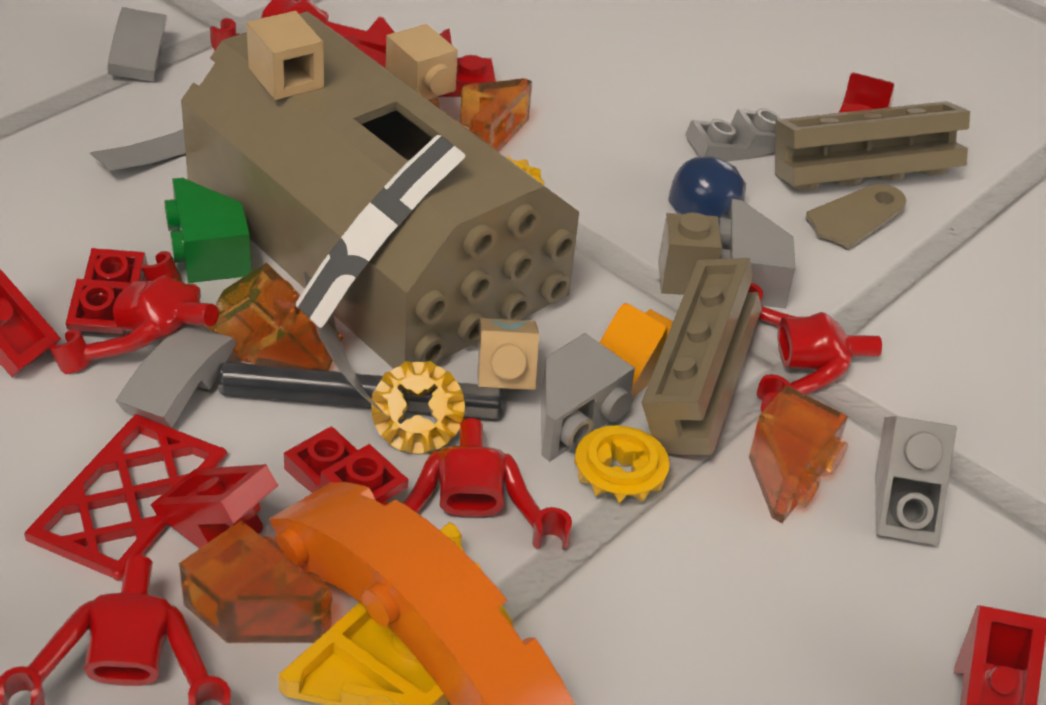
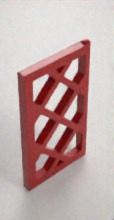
[24,414,227,581]

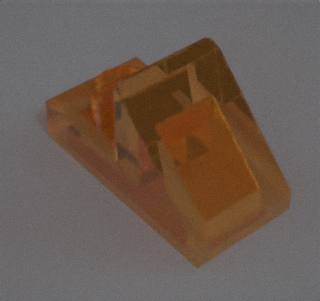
[460,78,532,152]

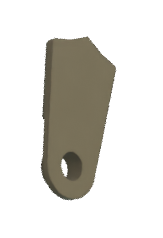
[806,184,906,250]

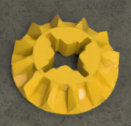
[371,361,465,454]
[574,425,670,503]

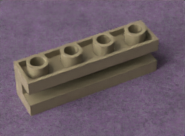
[775,101,970,191]
[641,258,762,455]

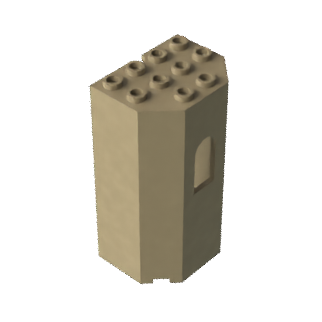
[181,12,579,369]

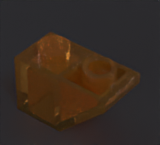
[206,262,344,371]
[749,385,848,524]
[179,520,332,643]

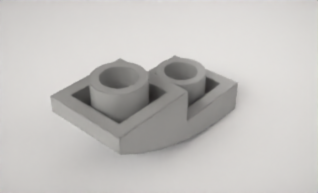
[107,7,167,82]
[685,108,782,161]
[115,324,237,428]

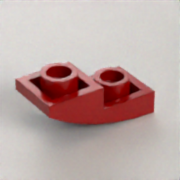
[65,248,148,334]
[284,426,409,503]

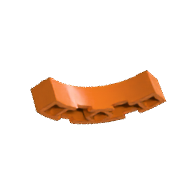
[269,482,575,705]

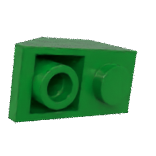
[164,177,252,283]

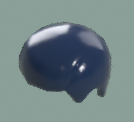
[668,156,746,221]

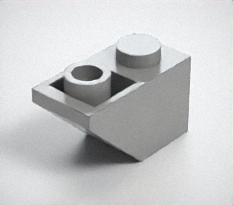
[718,199,796,308]
[541,333,635,462]
[875,416,957,545]

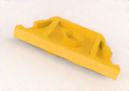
[278,522,514,705]

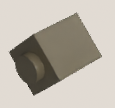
[658,213,722,295]

